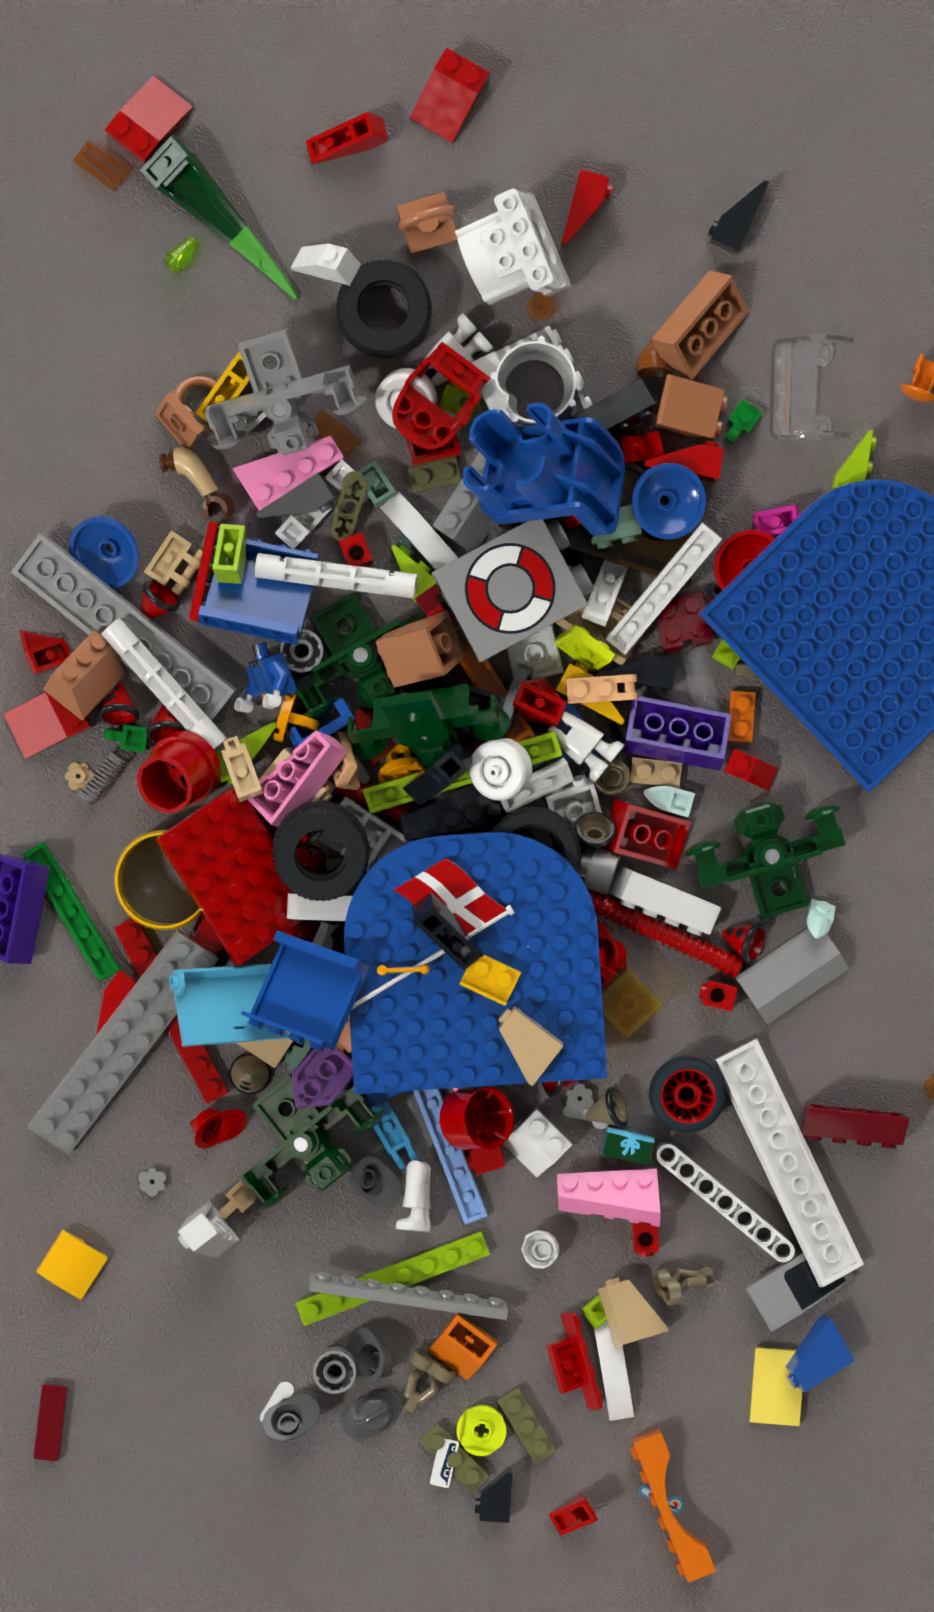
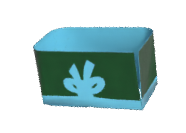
[600,1126,655,1165]

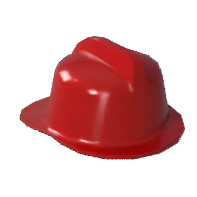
[597,922,627,972]
[190,1108,248,1149]

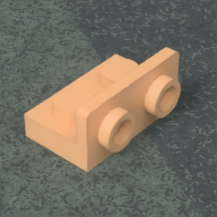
[332,731,360,790]

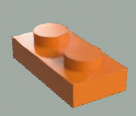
[728,691,756,742]

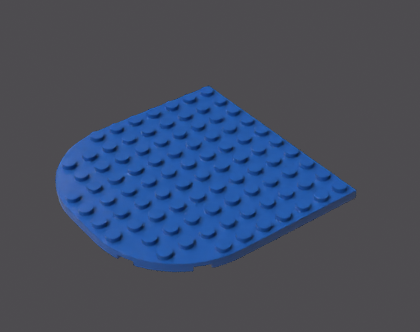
[699,479,934,792]
[344,832,607,1094]

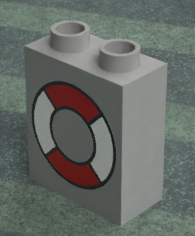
[432,519,594,663]

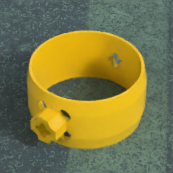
[114,829,202,930]

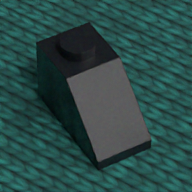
[474,1468,512,1523]

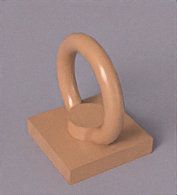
[397,192,458,255]
[154,376,217,449]

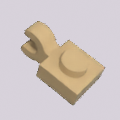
[218,1180,258,1220]

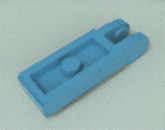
[372,1100,419,1170]

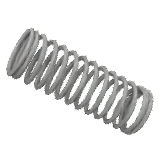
[77,751,125,805]

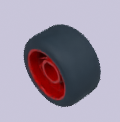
[649,1056,725,1133]

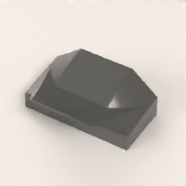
[312,921,345,950]

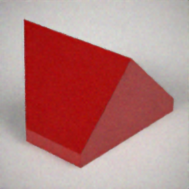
[19,630,71,676]
[512,677,567,725]

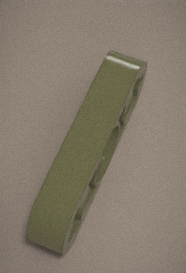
[330,471,367,541]

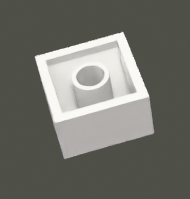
[503,1107,572,1177]

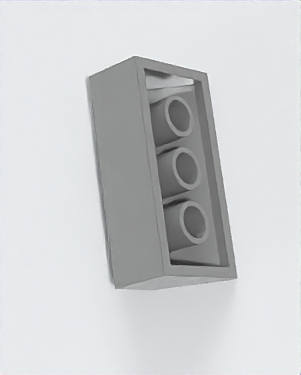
[433,452,495,552]

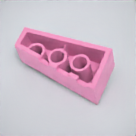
[248,731,348,827]

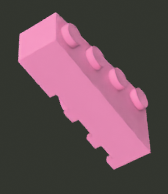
[232,436,345,511]
[557,1168,661,1227]

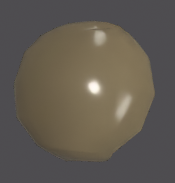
[593,757,630,795]

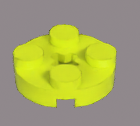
[457,1404,506,1456]

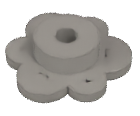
[566,1083,594,1113]
[138,1167,166,1197]

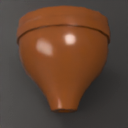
[636,338,674,379]

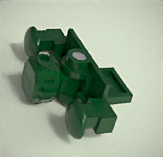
[685,801,846,920]

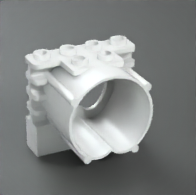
[455,189,572,305]
[471,326,593,427]

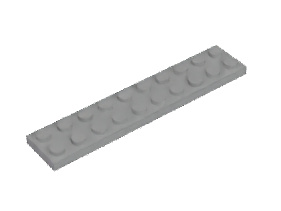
[11,532,237,721]
[28,929,218,1154]

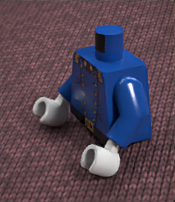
[234,641,297,713]

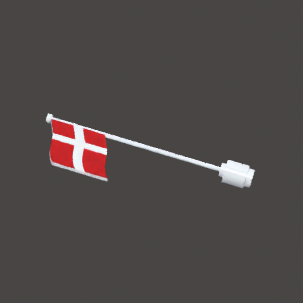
[345,858,515,1026]

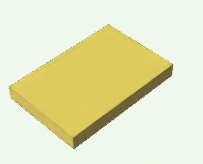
[749,1346,802,1426]

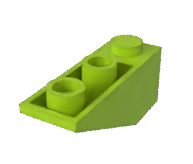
[831,430,877,490]
[392,544,445,605]

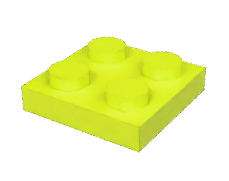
[553,625,615,673]

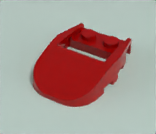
[392,342,490,449]

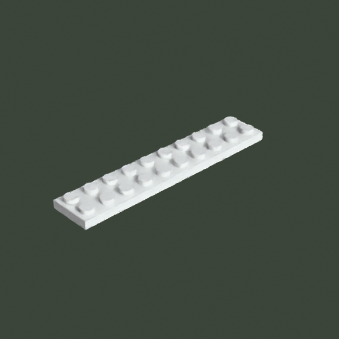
[713,1039,864,1287]

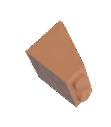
[654,374,728,441]
[376,611,465,687]

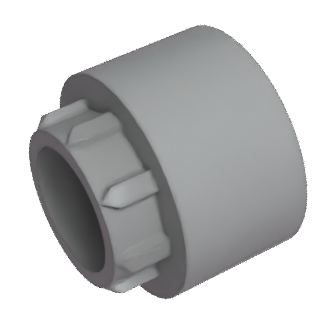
[280,629,324,673]
[578,848,621,895]
[313,1347,357,1394]

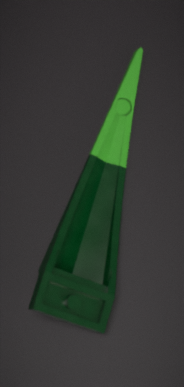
[140,135,299,299]

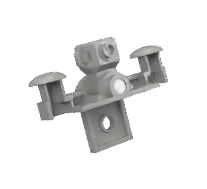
[205,329,366,455]

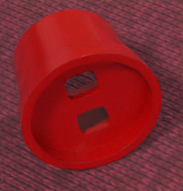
[137,731,221,813]

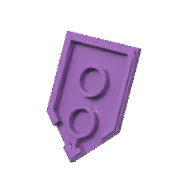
[292,1046,353,1108]

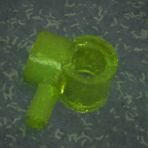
[439,384,479,418]

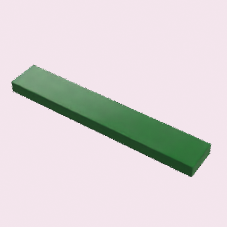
[23,841,121,982]

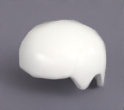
[521,1230,560,1269]

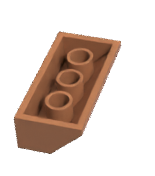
[651,270,749,380]

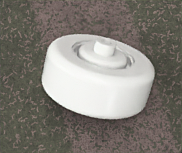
[375,368,437,429]
[469,738,532,801]

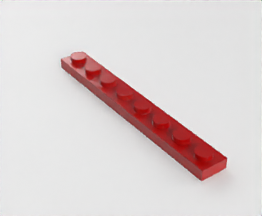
[114,918,229,1104]

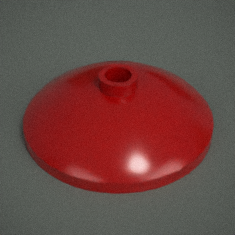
[714,530,775,591]

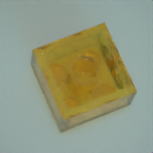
[602,967,663,1039]

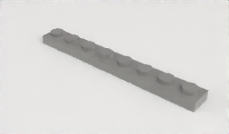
[308,1271,508,1320]

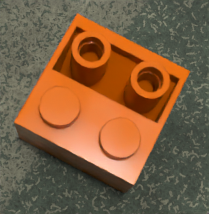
[427,1313,497,1380]

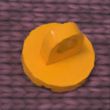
[273,693,320,743]
[378,744,426,783]

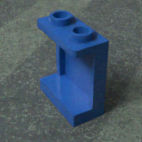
[289,698,356,748]

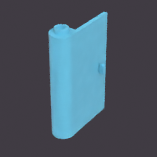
[169,963,289,1047]

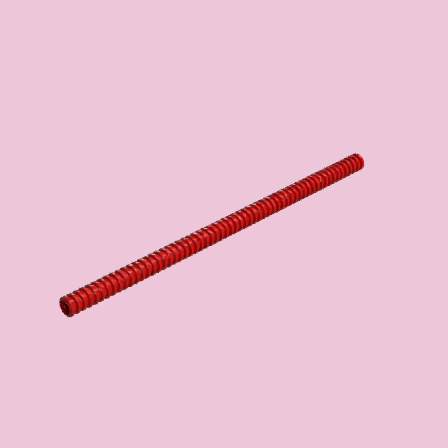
[328,774,744,978]

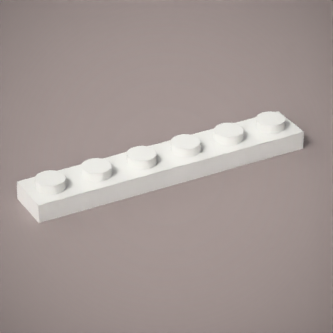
[606,522,722,654]

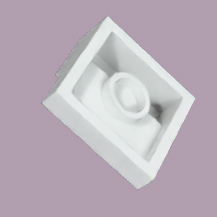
[544,775,602,829]

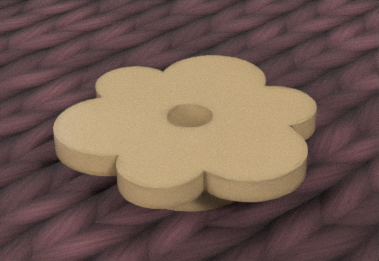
[65,762,94,790]

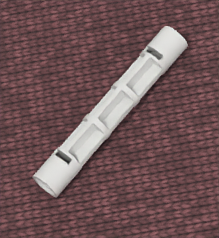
[255,553,418,599]
[101,618,226,749]

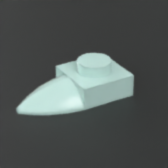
[644,786,695,817]
[807,899,836,939]

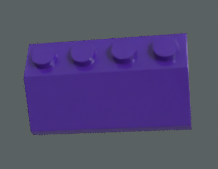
[622,696,732,771]
[0,854,50,964]

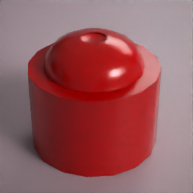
[439,1087,514,1150]

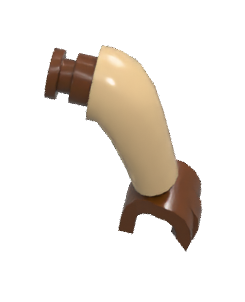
[159,447,234,518]

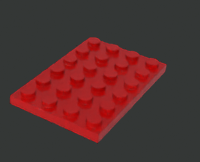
[155,786,303,966]

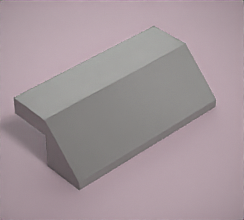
[735,928,850,1024]

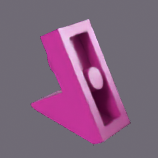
[753,505,799,536]

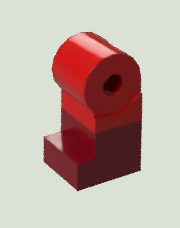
[415,584,455,626]

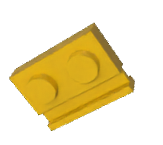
[459,954,521,1006]

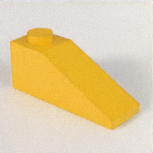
[196,351,250,422]
[556,662,625,725]

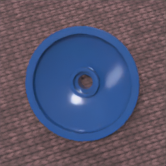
[632,463,706,539]
[69,516,140,588]

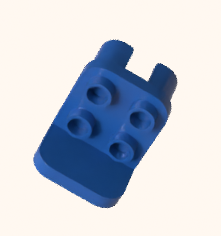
[463,403,625,536]

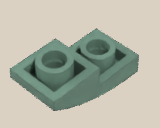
[284,1040,311,1071]

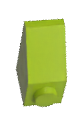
[212,524,246,584]

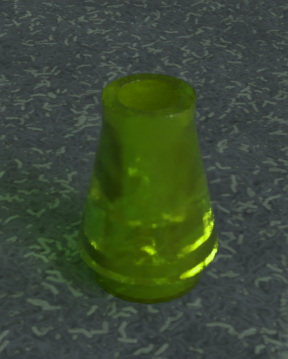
[163,236,199,274]

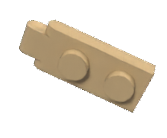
[221,736,263,802]

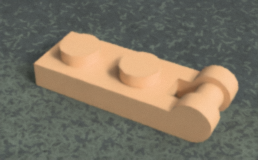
[566,674,638,704]

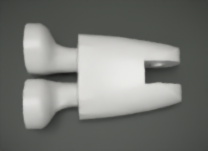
[425,313,493,386]
[547,711,624,782]
[396,1160,431,1232]

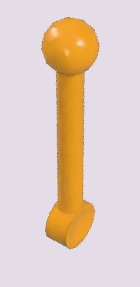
[377,964,430,976]

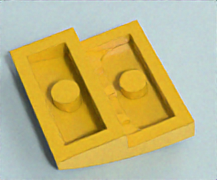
[36,1229,108,1300]

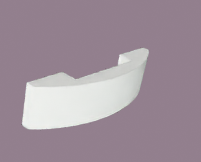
[275,459,357,549]
[380,491,458,570]
[594,1321,634,1421]

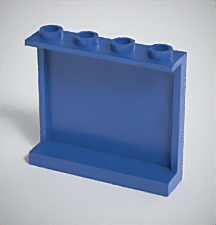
[241,931,370,1052]

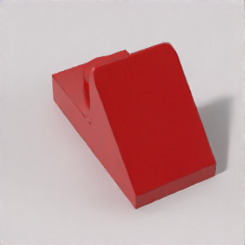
[620,431,664,464]
[548,1494,598,1536]

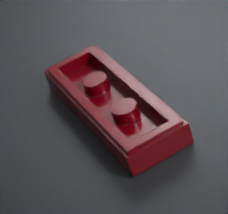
[33,1383,68,1462]

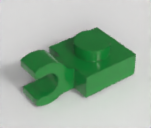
[724,399,762,445]
[104,724,147,753]

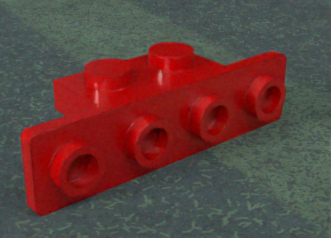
[546,1312,603,1410]

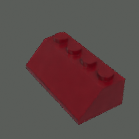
[801,1103,909,1149]

